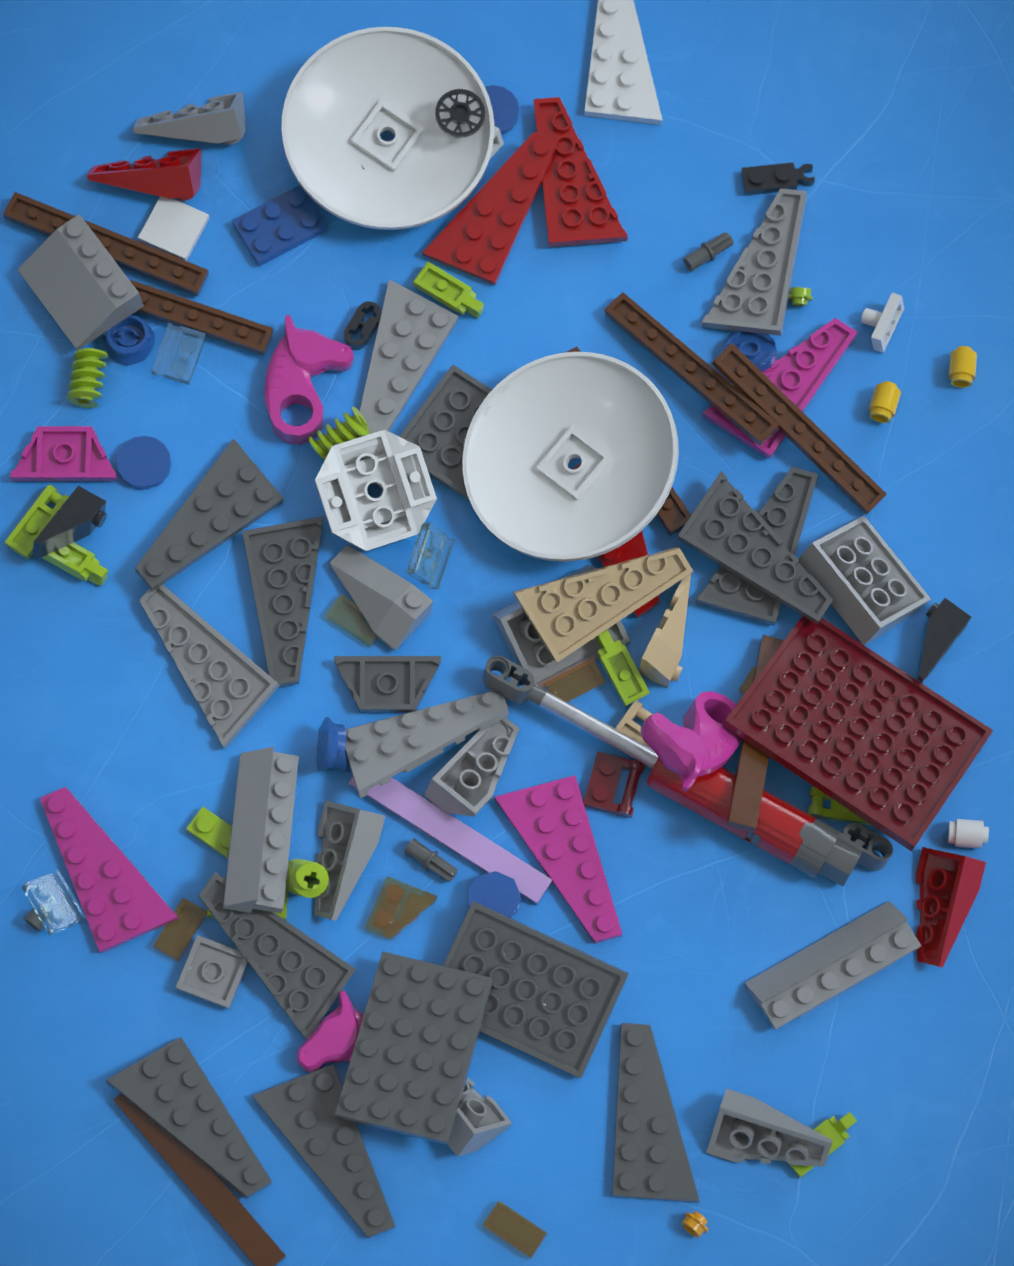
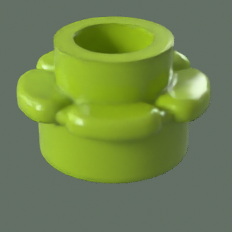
[788,287,813,306]

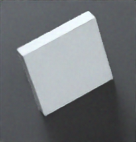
[138,197,210,261]

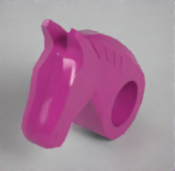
[264,315,354,445]
[641,691,742,792]
[296,990,364,1072]

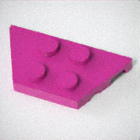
[10,426,117,481]

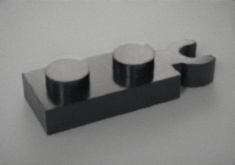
[741,162,815,196]

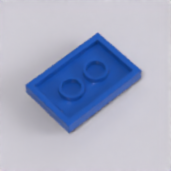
[232,185,328,267]

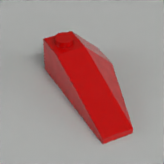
[87,148,202,201]
[916,847,986,968]

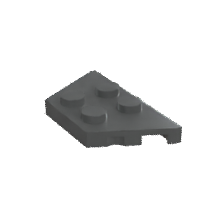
[334,656,441,712]

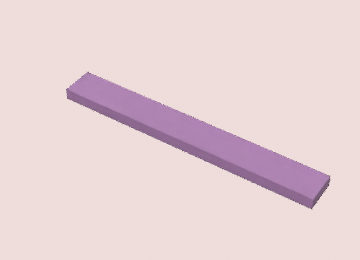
[349,777,552,905]

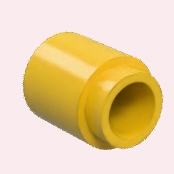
[948,346,977,388]
[869,381,901,423]

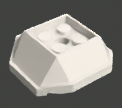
[315,430,437,551]

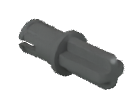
[683,232,734,272]
[404,838,458,882]

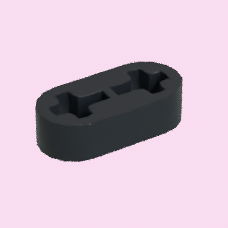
[344,301,381,350]

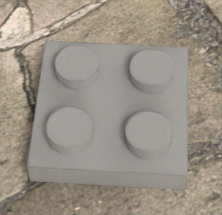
[175,935,248,1010]

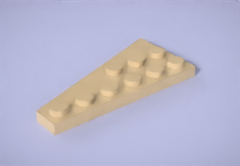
[512,547,693,663]

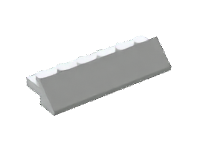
[223,746,299,913]
[744,901,921,1031]

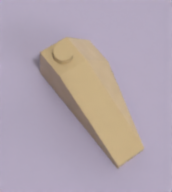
[639,574,691,688]

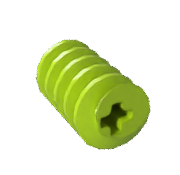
[67,348,108,408]
[309,407,370,460]
[286,859,329,898]

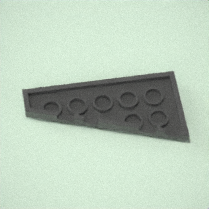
[135,438,283,592]
[695,467,818,626]
[677,471,833,625]
[242,516,323,688]
[198,872,356,1040]
[612,1023,699,1203]
[106,1037,272,1199]
[252,1064,396,1239]

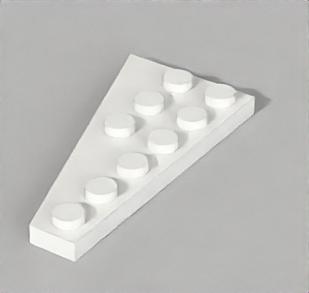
[584,0,663,125]

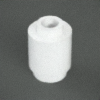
[948,819,989,849]

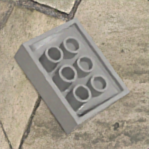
[17,214,144,350]
[798,516,931,645]
[492,565,630,688]

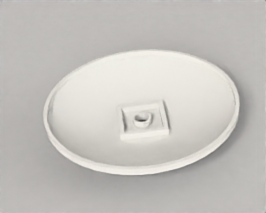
[282,27,494,230]
[463,352,679,562]

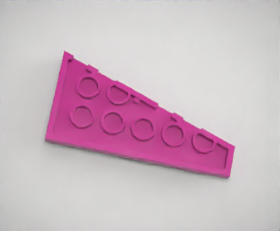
[702,318,857,459]
[494,775,622,944]
[40,787,180,953]

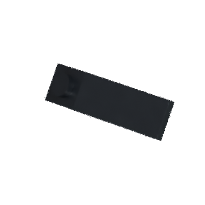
[32,486,107,559]
[916,598,972,684]

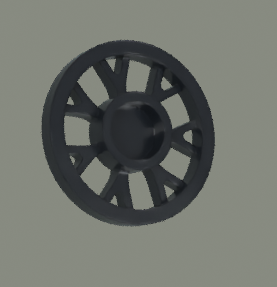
[435,89,485,138]

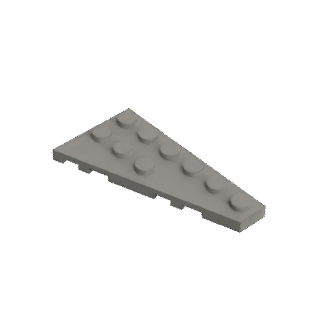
[702,188,807,336]
[360,279,458,434]
[139,585,280,749]
[345,691,509,798]

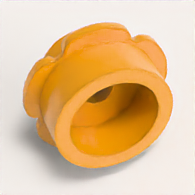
[681,1211,708,1238]

